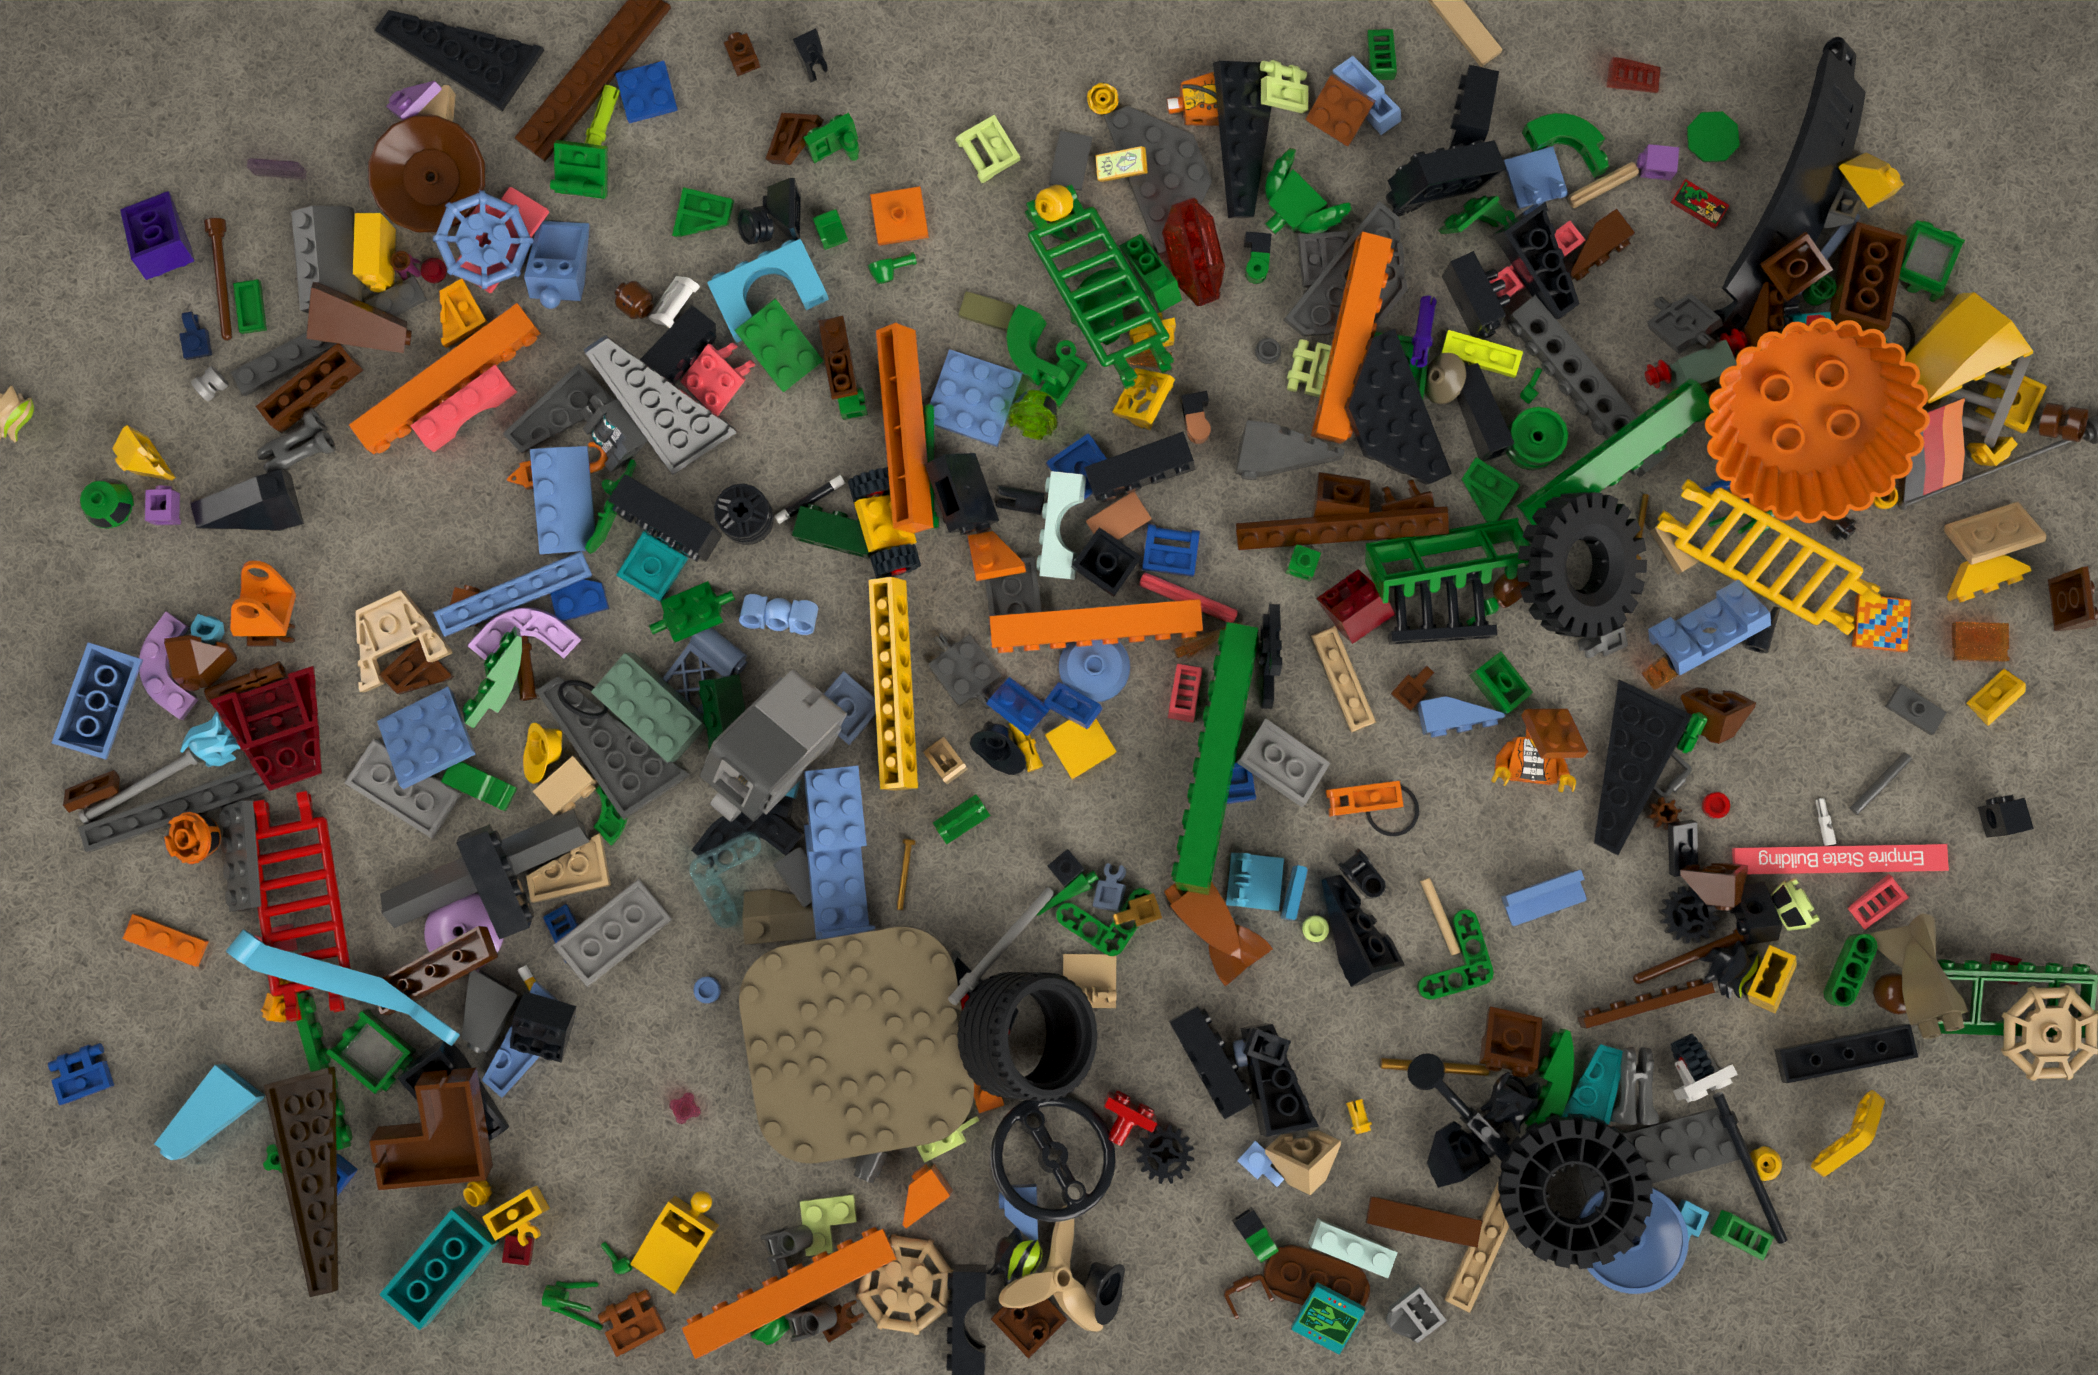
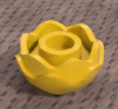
[1087,83,1119,115]
[1750,1146,1782,1181]

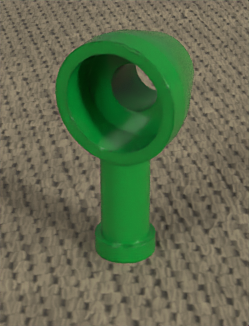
[868,252,917,284]

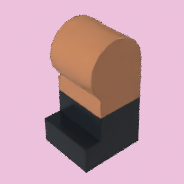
[1180,391,1211,444]

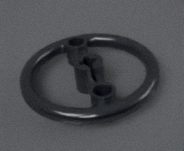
[990,1096,1116,1222]

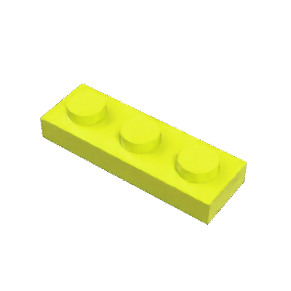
[1441,330,1523,378]

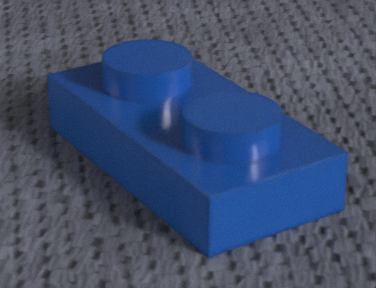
[1044,682,1102,729]

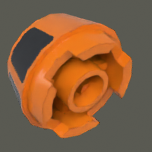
[164,812,221,864]

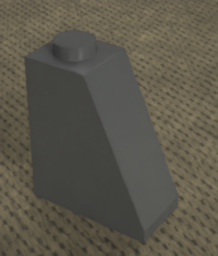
[462,968,523,1053]

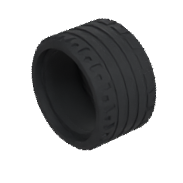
[957,972,1098,1101]

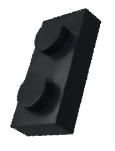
[1668,819,1698,877]

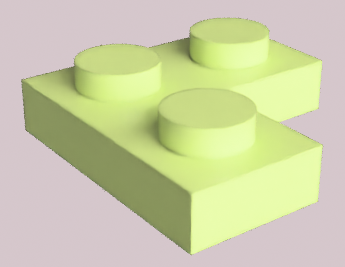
[800,1194,857,1256]

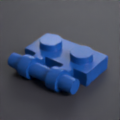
[48,1043,114,1106]

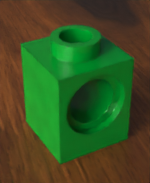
[1285,544,1321,582]

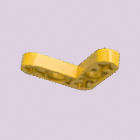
[1811,1090,1885,1177]

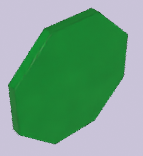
[1686,111,1740,162]

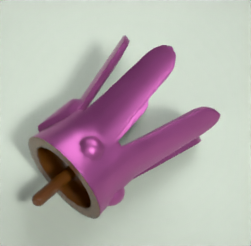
[390,251,421,281]

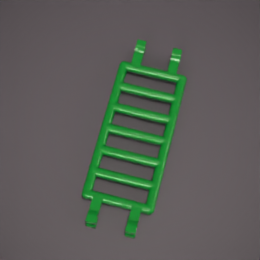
[1025,184,1174,389]

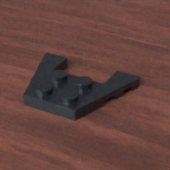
[1259,604,1282,709]

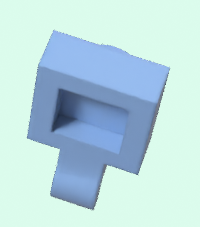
[1237,1141,1284,1187]

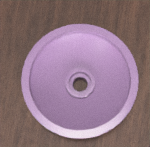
[424,893,503,968]

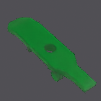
[585,459,637,554]

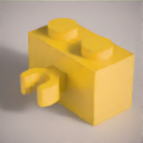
[482,1185,550,1246]

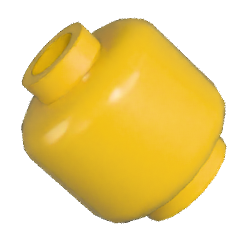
[1035,185,1073,222]

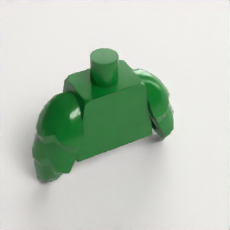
[1265,148,1352,235]

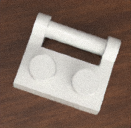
[647,276,700,328]

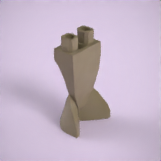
[1870,913,1968,1039]

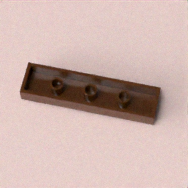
[378,926,498,1015]

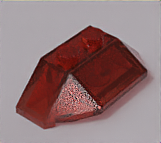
[1162,197,1225,307]

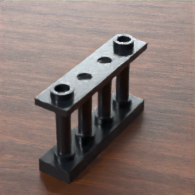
[1388,571,1498,645]

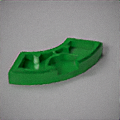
[593,785,628,846]

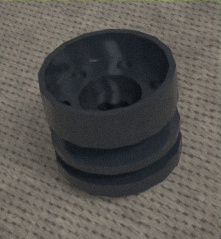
[714,483,774,545]

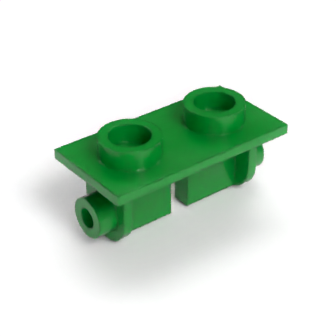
[932,794,991,845]

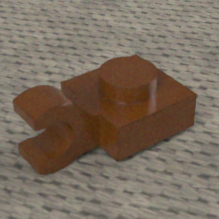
[1390,666,1435,712]

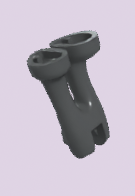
[256,408,336,473]
[1610,1047,1659,1125]

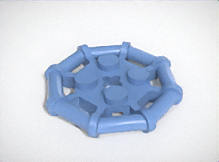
[433,190,533,289]

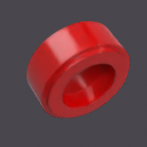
[1702,792,1730,819]

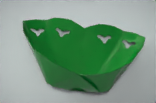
[1070,267,1131,345]

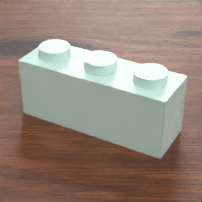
[1308,1218,1398,1278]

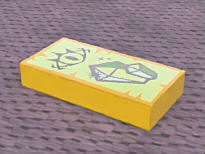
[1095,146,1148,182]

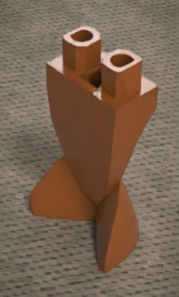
[1164,882,1273,986]

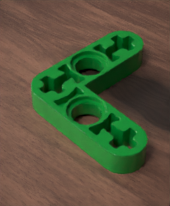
[1056,888,1152,956]
[1417,909,1494,1000]

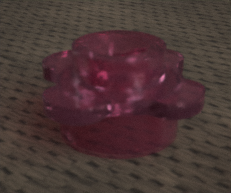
[669,1092,701,1124]

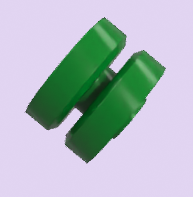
[1506,407,1568,471]

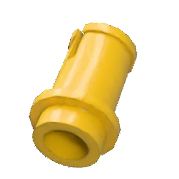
[1346,1099,1372,1134]

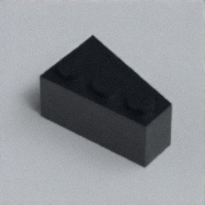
[1448,65,1499,149]

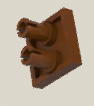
[991,1298,1067,1359]

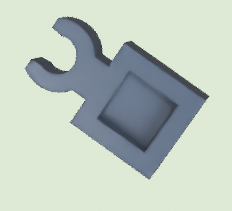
[1093,863,1126,912]

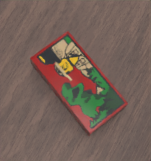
[1670,179,1730,229]

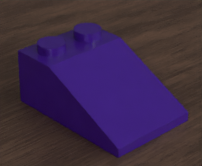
[120,191,195,280]

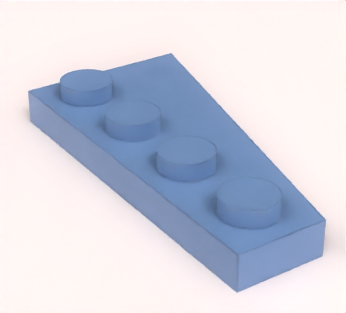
[482,981,576,1098]

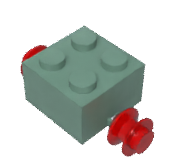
[1644,328,1748,391]

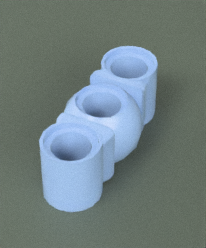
[739,594,818,635]

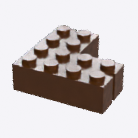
[369,1067,493,1190]

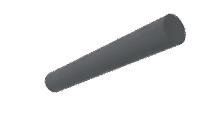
[1849,752,1912,815]

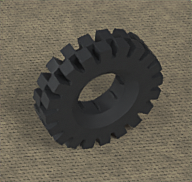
[1517,493,1647,637]
[1498,1113,1653,1269]

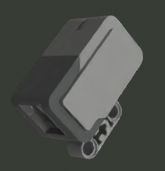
[700,669,847,822]

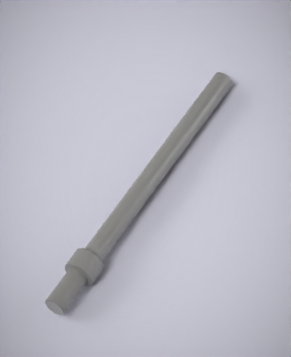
[948,887,1054,1005]

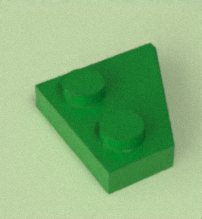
[672,187,734,238]

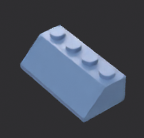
[530,446,595,554]

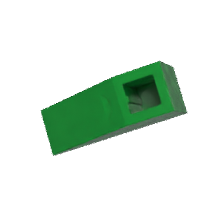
[1119,234,1182,312]

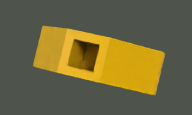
[1947,555,2032,603]

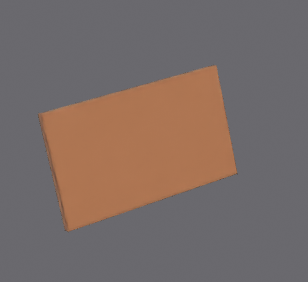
[1086,492,1152,540]

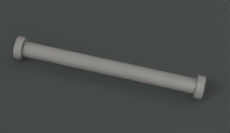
[78,749,200,825]

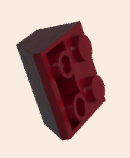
[1316,569,1395,644]

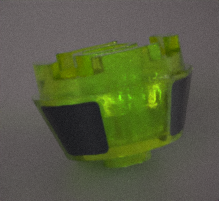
[1008,390,1058,440]

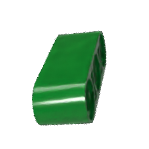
[1824,934,1878,1007]

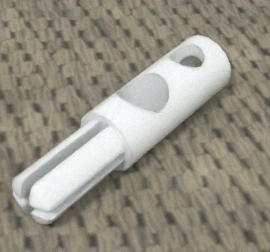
[1815,798,1837,846]

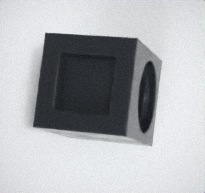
[1047,849,1085,887]

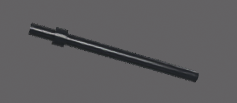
[1713,1092,1788,1244]

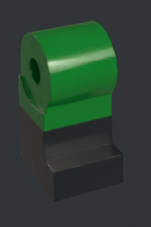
[1244,231,1272,284]
[1232,1207,1279,1263]

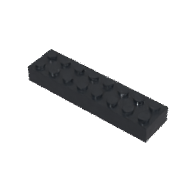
[1774,1023,1918,1083]

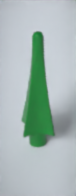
[1037,870,1099,916]

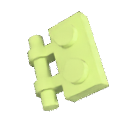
[1260,60,1308,113]
[1287,339,1331,398]

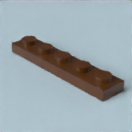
[1578,978,1715,1029]

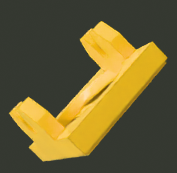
[1112,368,1175,430]

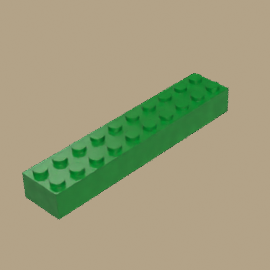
[1171,622,1259,895]

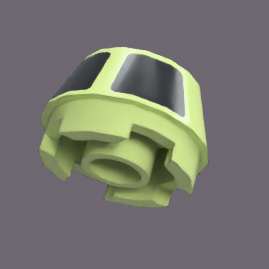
[1770,877,1820,931]

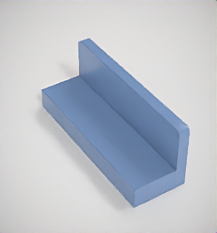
[1501,870,1587,926]

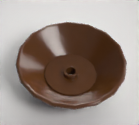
[368,115,485,233]

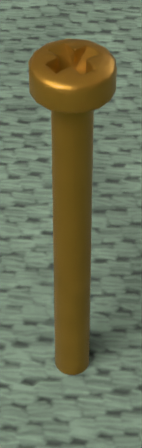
[1635,494,1649,560]
[897,839,916,910]

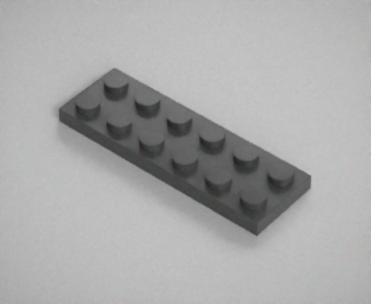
[1576,1107,1740,1200]

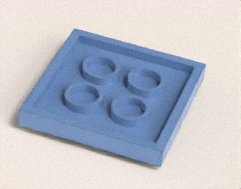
[930,349,1022,447]
[377,687,475,789]

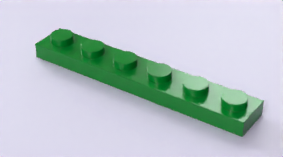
[296,993,353,1150]

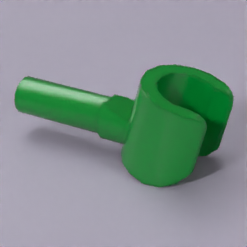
[1520,368,1542,404]
[1466,597,1499,626]
[601,1242,633,1274]

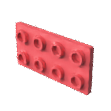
[456,187,549,293]

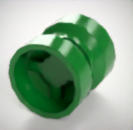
[1802,275,1837,306]

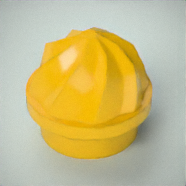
[463,1181,492,1207]

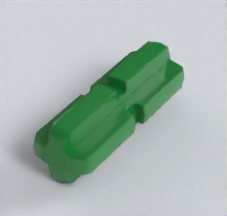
[1677,712,1707,754]

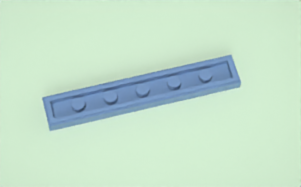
[433,551,592,637]

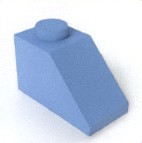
[999,1184,1038,1240]

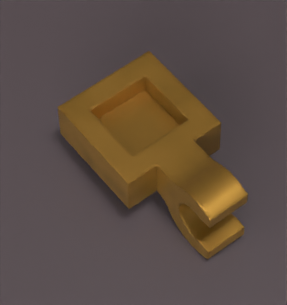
[1112,893,1162,927]

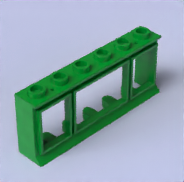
[1365,517,1531,603]
[1937,959,2098,1038]

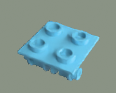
[1226,852,1284,911]

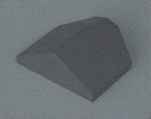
[1385,1284,1447,1343]

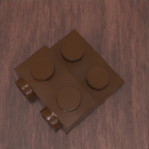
[1479,1006,1543,1078]

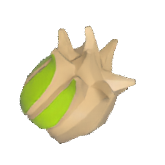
[0,386,34,443]

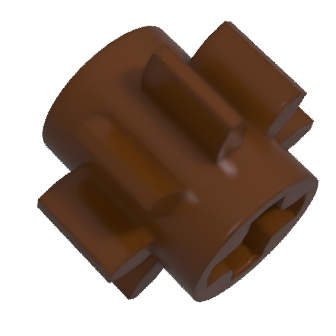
[1646,797,1682,830]

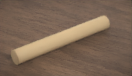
[1420,878,1461,955]

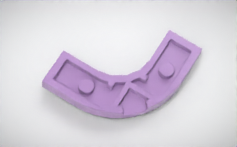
[468,608,582,660]
[139,612,199,720]

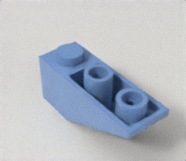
[1417,696,1505,738]

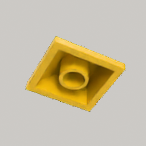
[1839,152,1904,209]

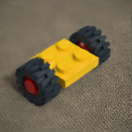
[848,467,921,579]

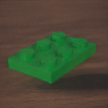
[734,298,823,392]

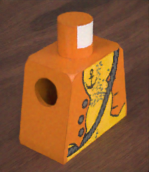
[1167,72,1219,126]

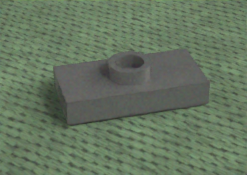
[1885,684,1947,735]

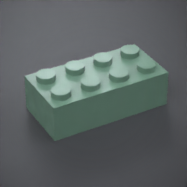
[591,653,706,762]

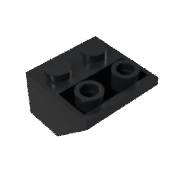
[510,991,577,1063]

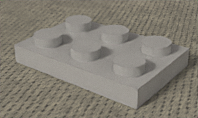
[1237,718,1330,807]

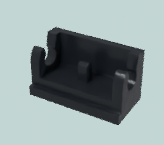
[793,28,828,82]

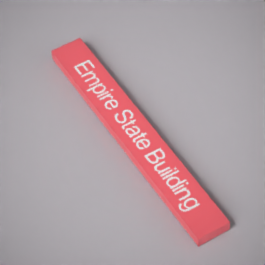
[1732,844,1949,875]

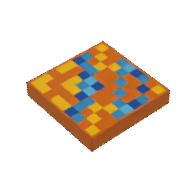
[1852,594,1911,653]

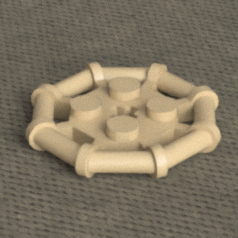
[2001,985,2098,1081]
[856,1233,953,1336]

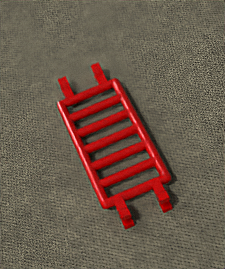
[253,791,351,1022]

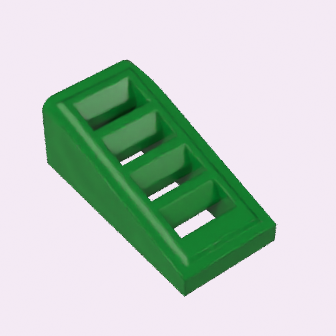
[1367,29,1397,80]
[1710,1210,1775,1261]

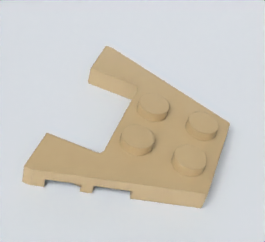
[355,590,452,692]

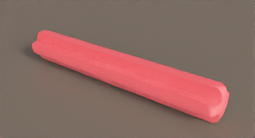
[1139,573,1238,623]

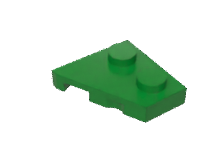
[1461,457,1520,523]

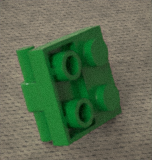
[803,112,860,164]
[550,140,608,199]

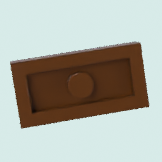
[63,770,120,813]

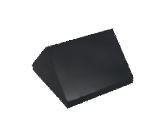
[1071,527,1142,597]

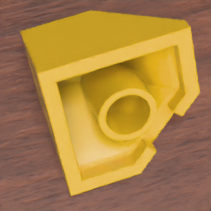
[112,425,176,481]

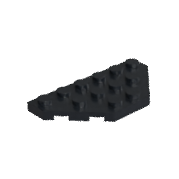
[1344,329,1452,485]

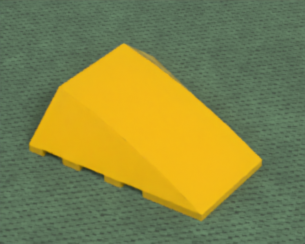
[1905,292,2033,404]

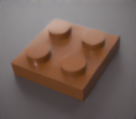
[1305,74,1376,147]
[1521,709,1589,759]

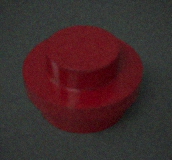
[421,258,447,284]

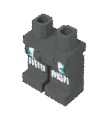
[581,391,647,472]

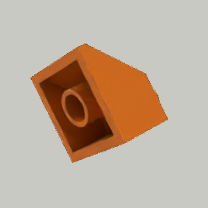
[903,1164,953,1229]

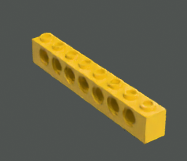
[868,577,918,791]

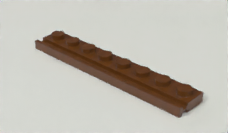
[515,0,671,162]

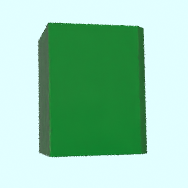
[1469,651,1533,715]

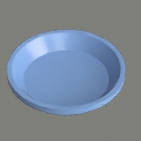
[1059,640,1130,702]

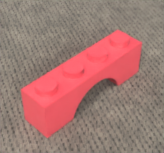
[411,365,517,452]

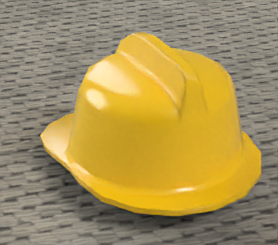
[523,722,562,784]

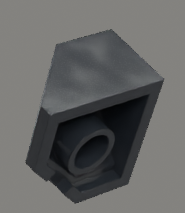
[1427,1121,1490,1188]

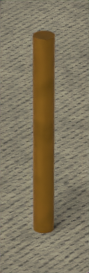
[1381,1058,1489,1076]

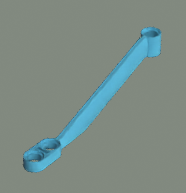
[226,929,460,1046]

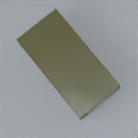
[958,291,1015,331]

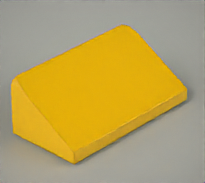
[1966,668,2026,726]

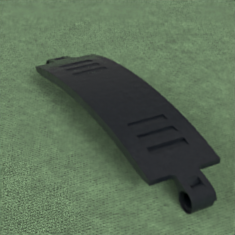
[1713,37,1866,339]

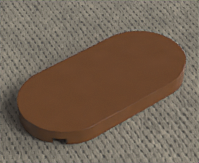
[1263,1244,1370,1307]

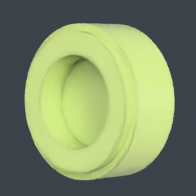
[1302,915,1329,942]

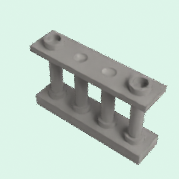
[1932,344,2036,448]

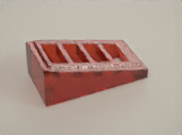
[1607,57,1661,93]

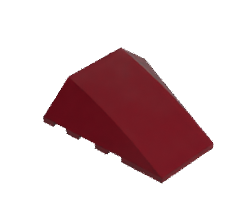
[209,666,322,791]

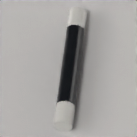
[774,475,846,524]

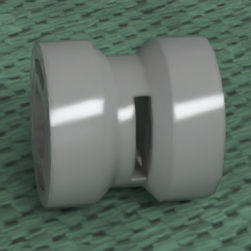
[190,366,229,401]

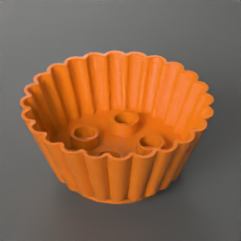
[1705,318,1930,523]

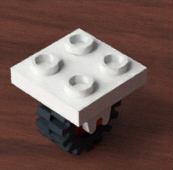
[1670,1034,1738,1103]

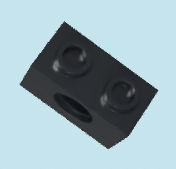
[1978,794,2034,838]
[1729,882,1783,945]

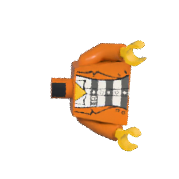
[1491,727,1576,792]

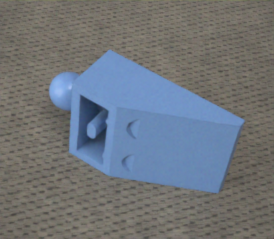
[524,221,589,309]

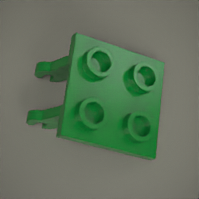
[1438,195,1515,234]

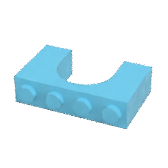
[707,239,829,343]

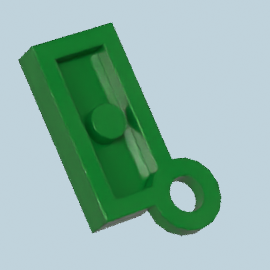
[1038,340,1088,409]

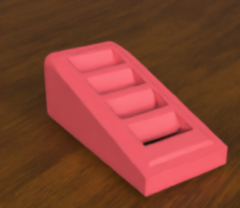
[1168,664,1203,723]
[1847,874,1909,930]

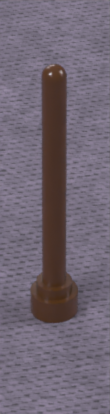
[204,218,232,341]
[1633,927,1747,984]

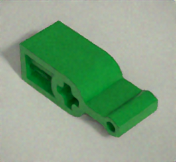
[441,761,517,812]

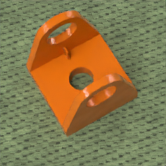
[230,561,296,636]

